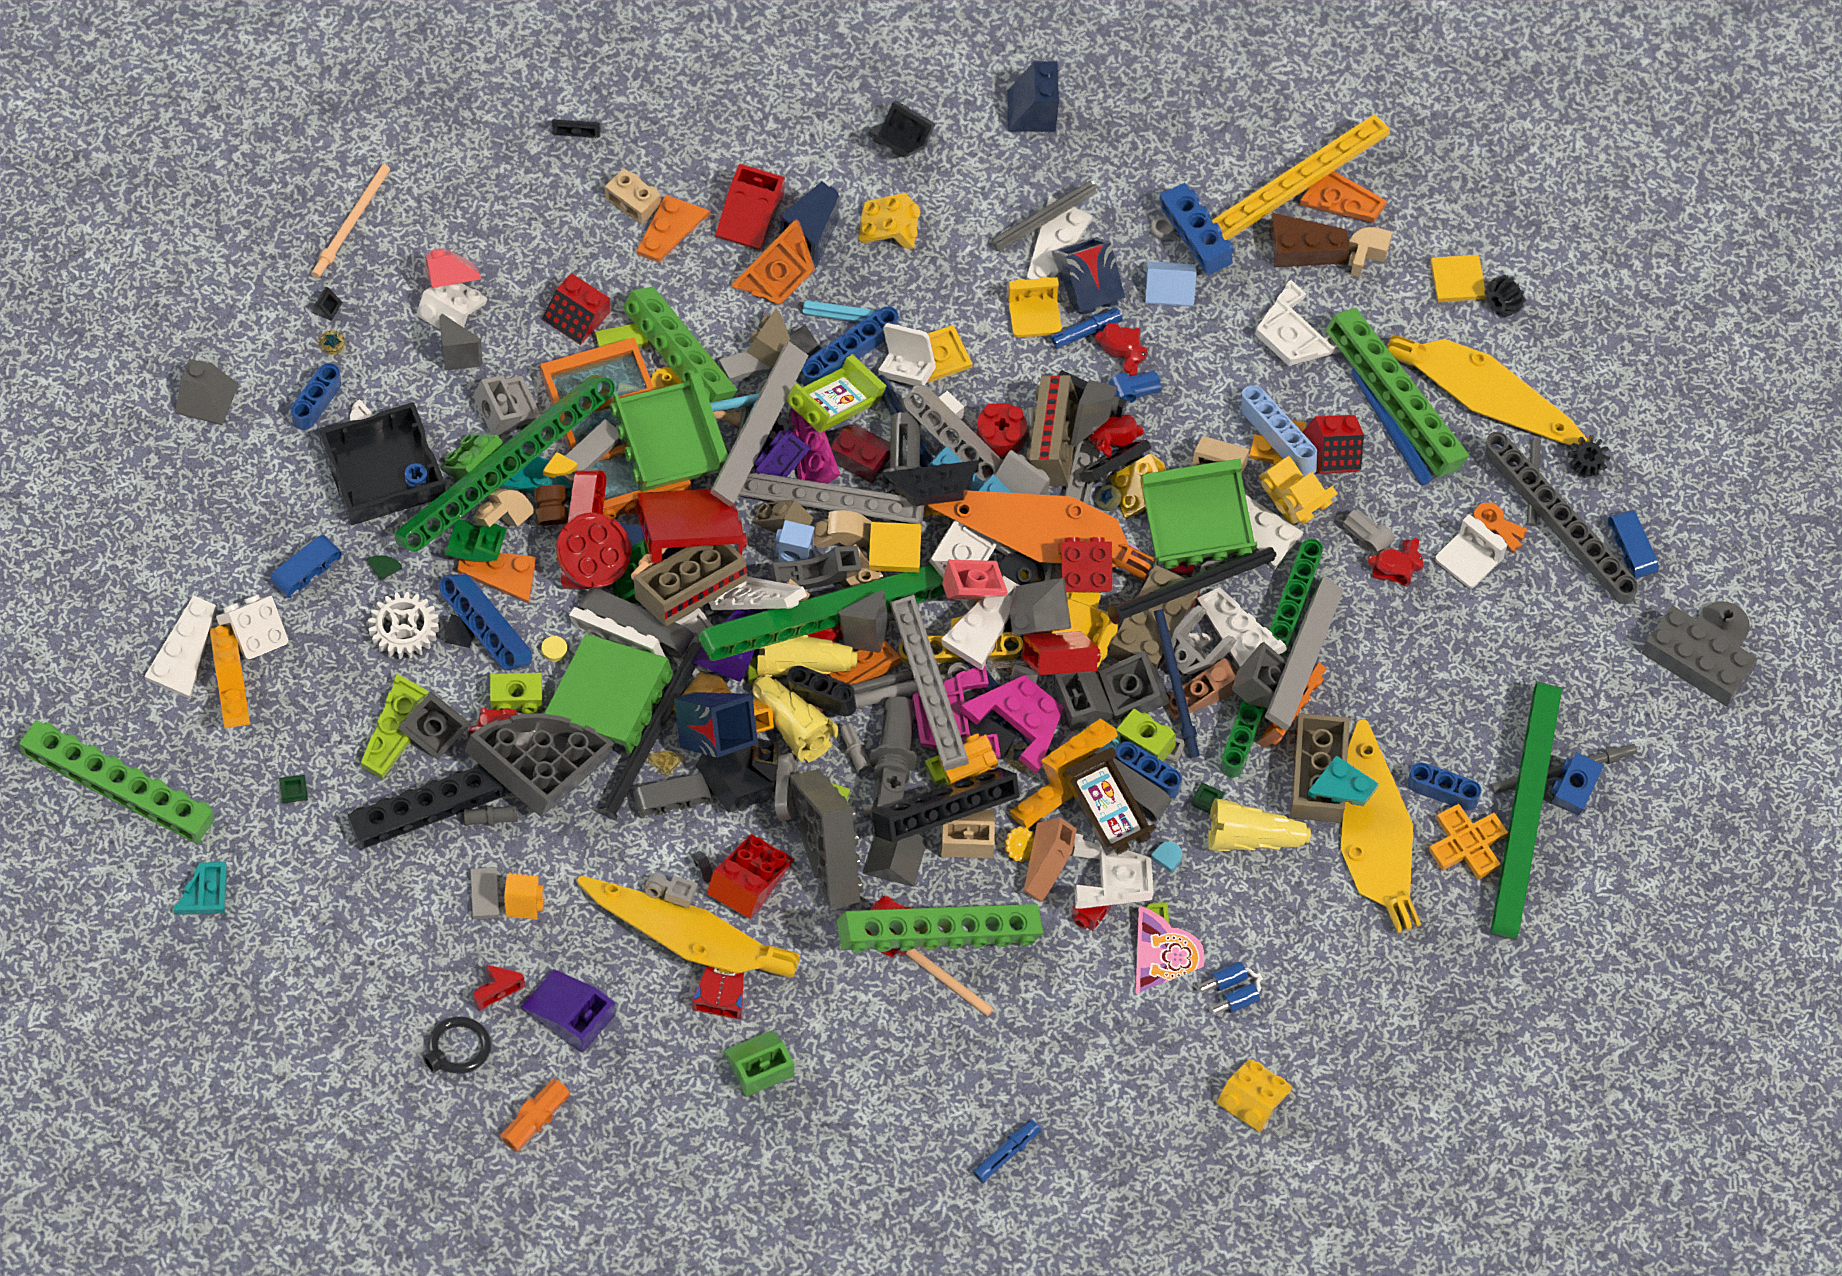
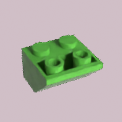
[440,434,508,489]
[724,1030,794,1097]

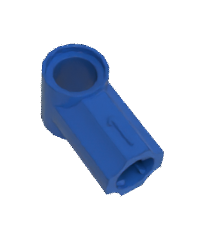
[1109,371,1161,403]

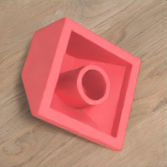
[425,248,481,288]
[942,559,1008,600]

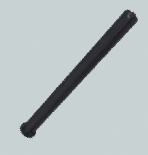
[1107,547,1277,624]
[598,642,702,820]

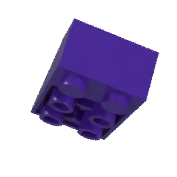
[521,969,616,1053]

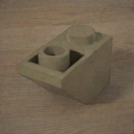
[747,308,790,368]
[752,499,814,534]

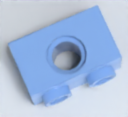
[775,520,815,562]

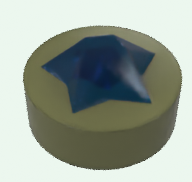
[1096,485,1122,511]

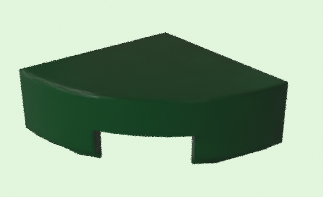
[367,555,402,581]

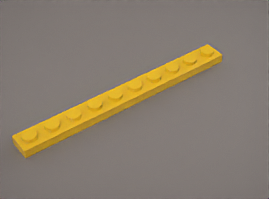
[1184,114,1390,248]

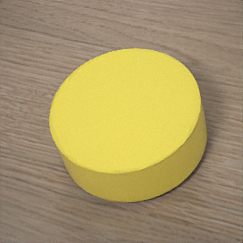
[542,636,567,662]

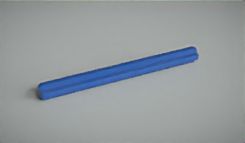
[1352,368,1432,486]

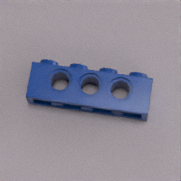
[1160,182,1234,276]

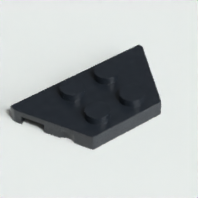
[883,460,979,507]

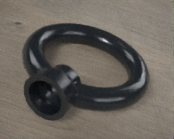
[423,1016,491,1074]

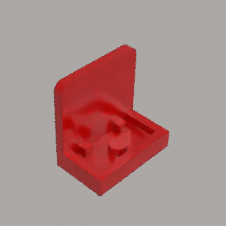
[1058,537,1112,593]

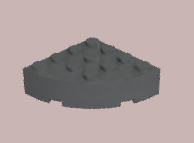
[465,713,614,817]
[790,769,863,909]

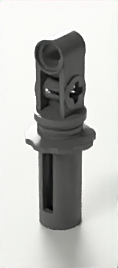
[881,412,921,524]
[869,697,918,818]

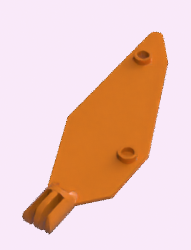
[928,490,1156,581]

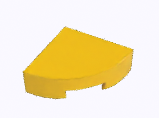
[543,452,578,478]

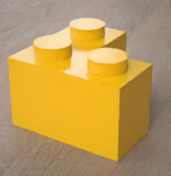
[1259,456,1326,517]

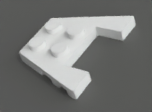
[1255,280,1341,366]
[929,520,1017,611]
[1073,833,1154,909]

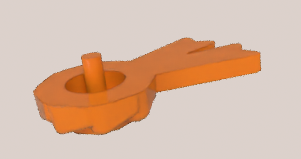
[1473,502,1527,553]

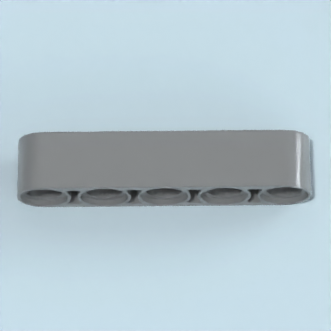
[904,385,1003,481]

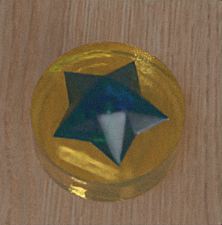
[320,330,345,355]
[1008,744,1028,770]

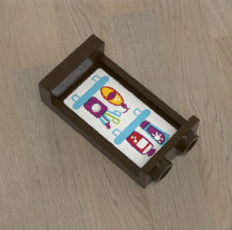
[1062,747,1156,855]

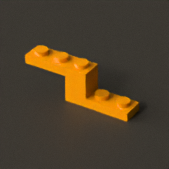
[210,624,250,728]
[1009,718,1118,828]

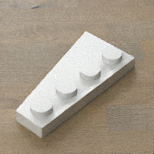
[1027,196,1092,280]
[942,576,1020,670]
[144,595,217,699]
[569,607,665,657]

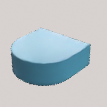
[1151,842,1182,873]

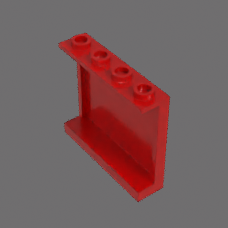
[637,489,747,563]

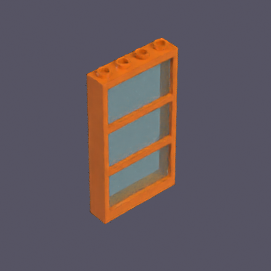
[540,337,691,520]

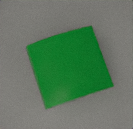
[445,519,507,561]

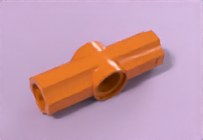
[500,1079,570,1153]

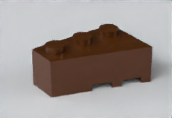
[1269,212,1350,267]

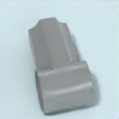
[1343,509,1395,556]

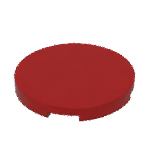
[556,512,631,588]

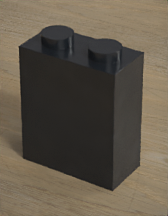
[696,747,776,813]

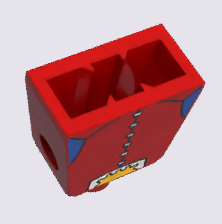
[692,966,744,1020]

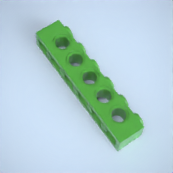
[622,286,738,402]

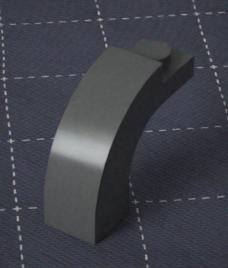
[769,546,862,590]

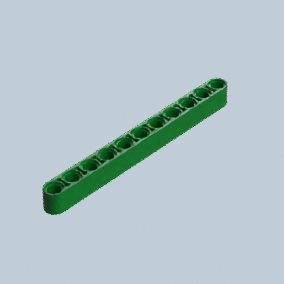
[395,375,615,552]
[1220,538,1323,778]
[698,565,945,661]
[1490,681,1562,940]

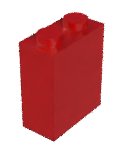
[1022,631,1101,675]

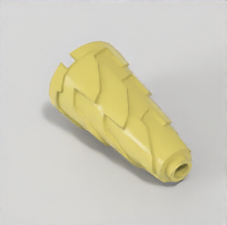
[757,635,858,677]
[752,676,838,763]
[1208,799,1311,851]

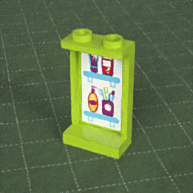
[786,355,886,433]

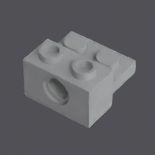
[473,375,541,435]

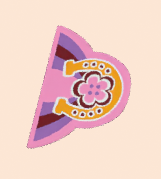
[1136,907,1204,994]

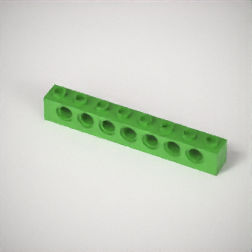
[1325,307,1470,478]
[19,720,214,845]
[836,904,1044,953]

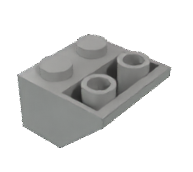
[995,450,1050,495]

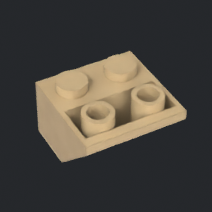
[941,810,995,859]

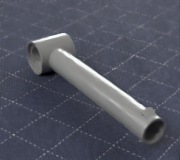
[855,663,970,709]

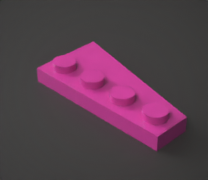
[790,408,841,483]

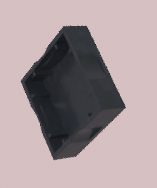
[319,402,446,526]

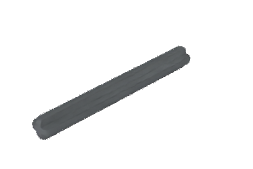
[992,180,1098,251]

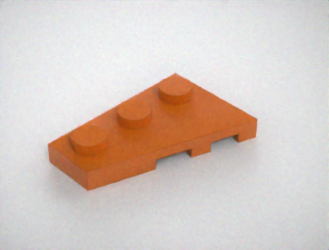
[1300,171,1387,223]
[637,195,710,263]
[457,553,536,604]

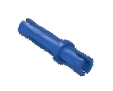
[1050,307,1123,350]
[972,1119,1042,1184]

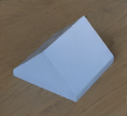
[1145,261,1197,307]

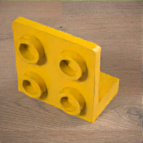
[1110,453,1166,518]

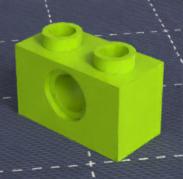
[490,673,542,714]
[1116,708,1176,761]

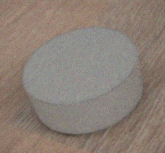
[1150,216,1175,240]

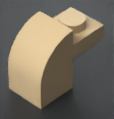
[1348,227,1393,277]
[473,488,535,527]
[814,510,872,548]

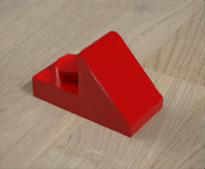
[473,965,525,1011]

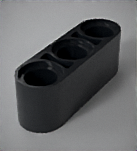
[787,666,857,717]

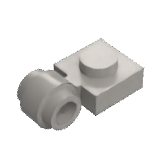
[645,873,698,908]

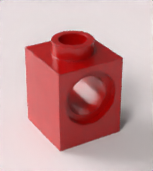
[1072,885,1111,931]

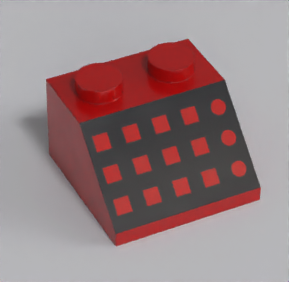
[542,273,611,345]
[1302,415,1364,474]

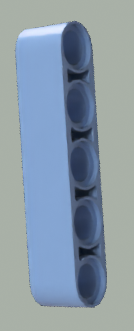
[1242,386,1317,476]

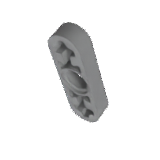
[775,753,798,821]

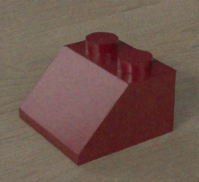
[831,424,890,484]

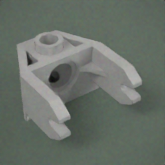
[1171,605,1237,676]

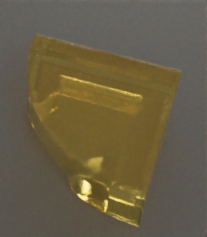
[648,751,684,777]

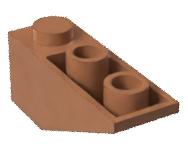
[1165,658,1238,720]
[1023,817,1077,902]

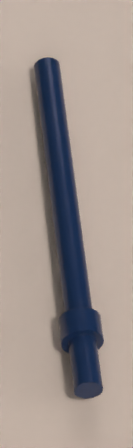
[1154,609,1200,759]

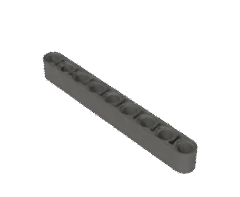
[1485,431,1638,604]

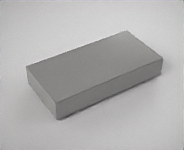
[471,867,499,919]

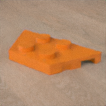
[731,219,815,305]

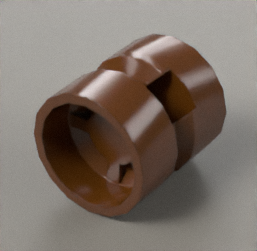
[534,485,569,526]

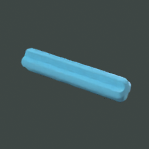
[803,301,875,323]

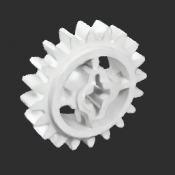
[368,592,439,659]

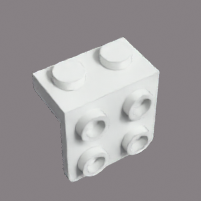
[416,283,487,329]
[878,323,936,386]
[1435,514,1507,589]
[216,594,288,660]

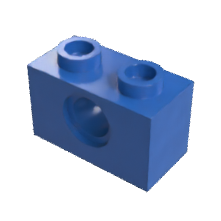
[1550,752,1604,815]

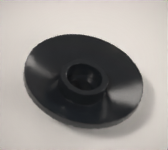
[998,552,1045,586]

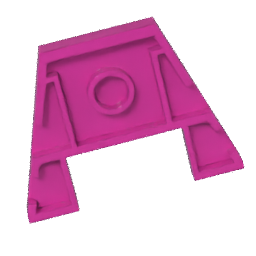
[913,665,1001,759]
[959,675,1064,774]

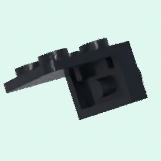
[867,100,936,157]

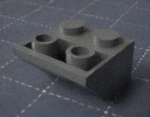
[1053,671,1117,731]

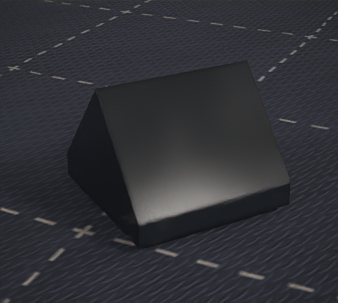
[313,287,343,321]

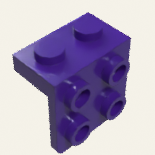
[754,429,811,477]

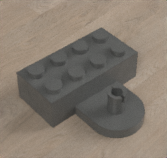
[1641,601,1758,707]

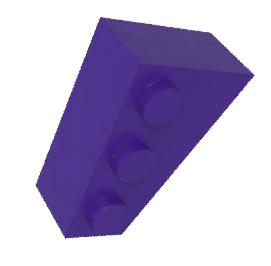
[694,609,767,682]

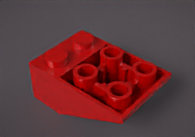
[715,163,785,250]
[706,834,795,919]

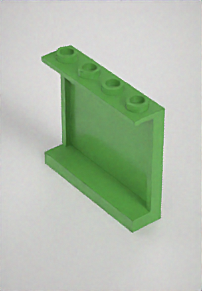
[610,372,728,492]
[1140,458,1258,569]
[544,634,673,754]

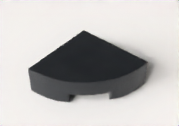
[692,851,713,883]

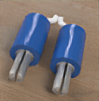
[1198,961,1263,1015]

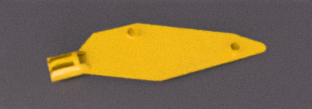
[1387,334,1587,446]
[1341,719,1422,934]
[577,876,800,978]

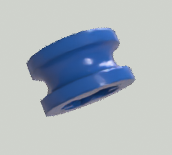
[405,463,428,488]

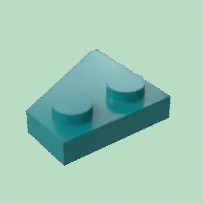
[1308,756,1379,806]
[173,862,227,915]

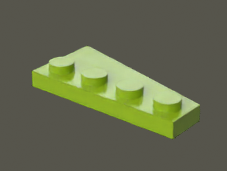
[361,674,440,779]

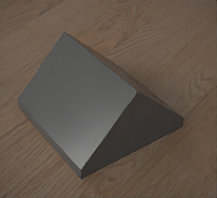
[439,313,483,371]
[838,590,889,653]
[398,691,471,760]
[864,834,927,887]

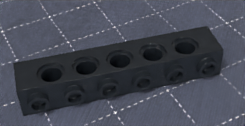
[347,763,505,850]
[872,767,1020,843]

